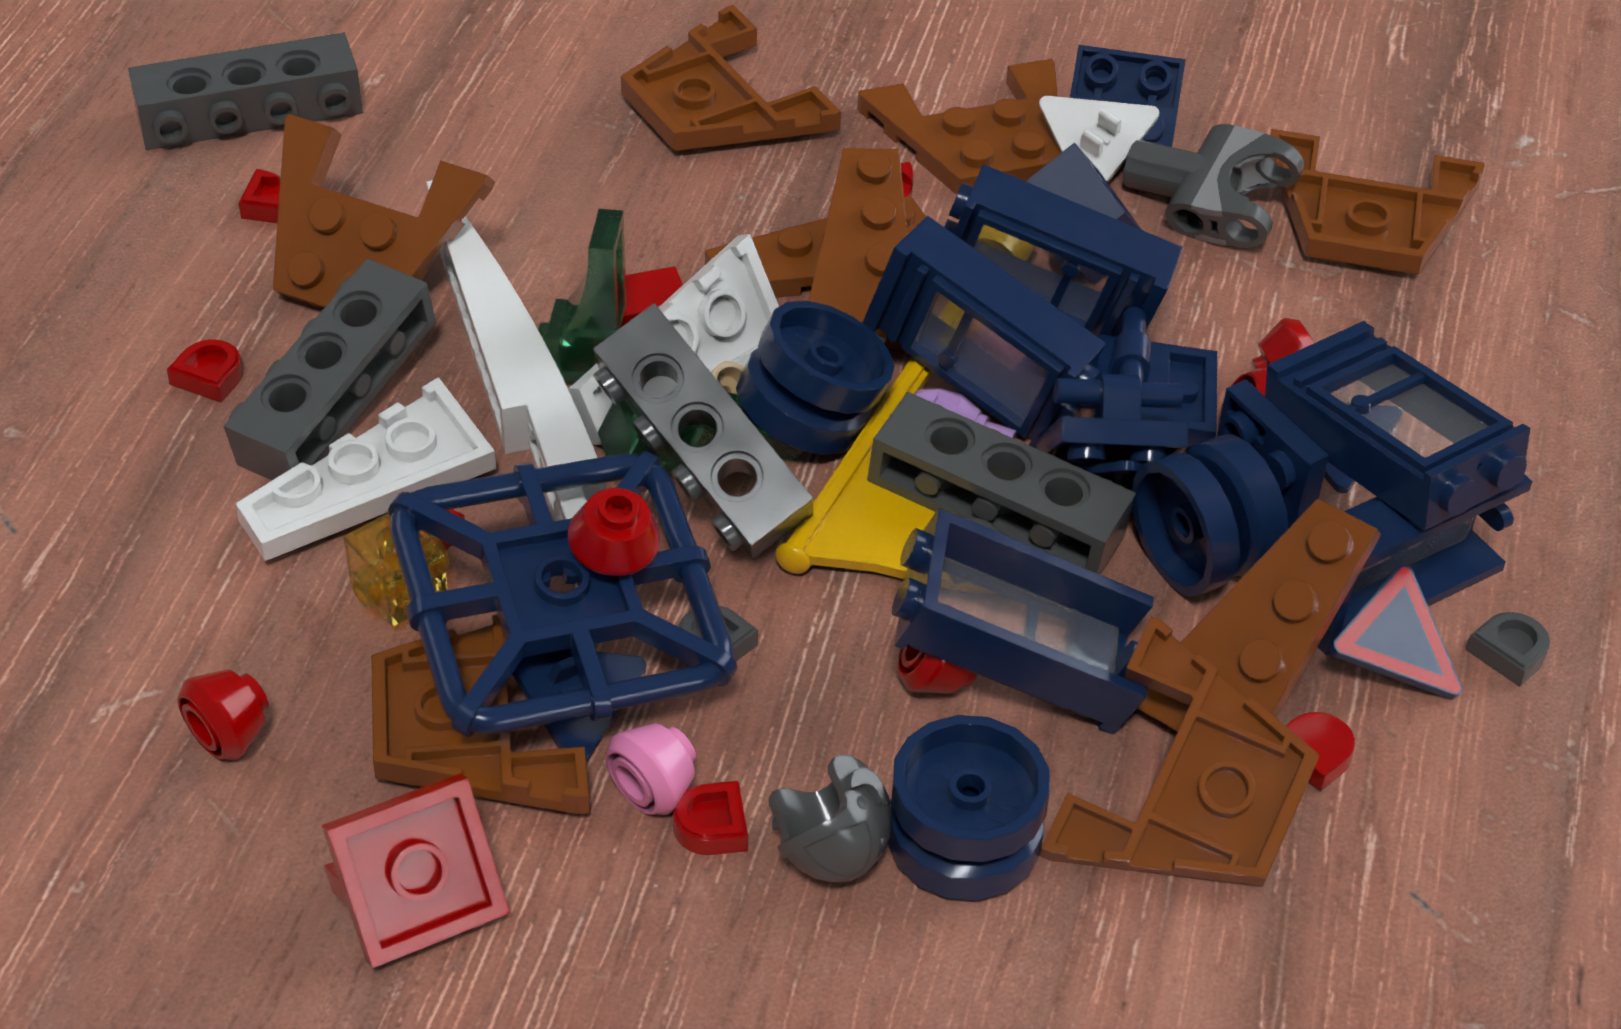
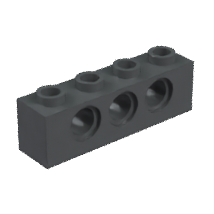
[128,32,363,150]
[224,259,436,480]
[593,303,813,560]
[867,392,1136,574]

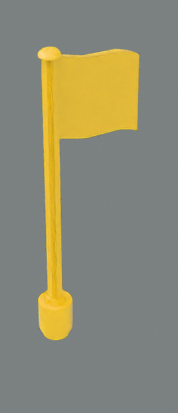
[776,225,1035,596]

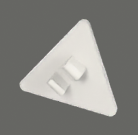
[1039,96,1159,182]

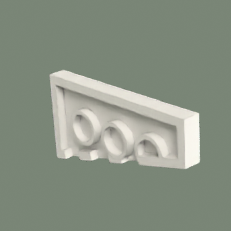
[568,234,779,445]
[235,377,496,561]

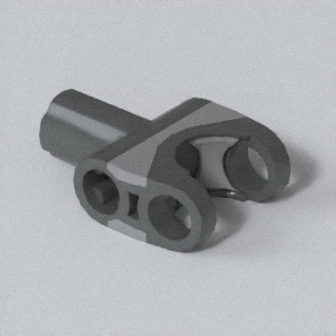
[1123,124,1304,248]

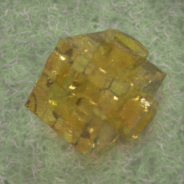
[343,513,450,627]

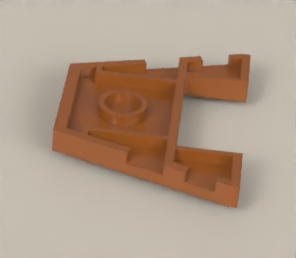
[621,5,841,151]
[857,59,1061,195]
[273,114,495,309]
[1270,129,1485,275]
[371,592,590,814]
[1040,616,1320,886]

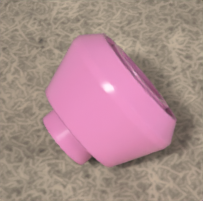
[606,723,696,815]

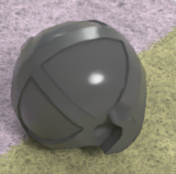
[768,755,892,883]

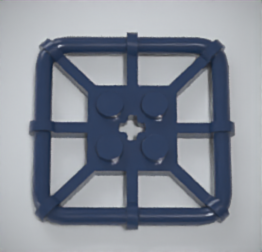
[388,451,737,737]

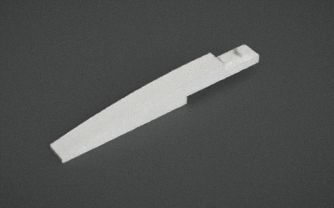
[426,180,606,587]

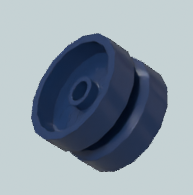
[736,300,895,455]
[1132,434,1288,596]
[888,715,1050,901]

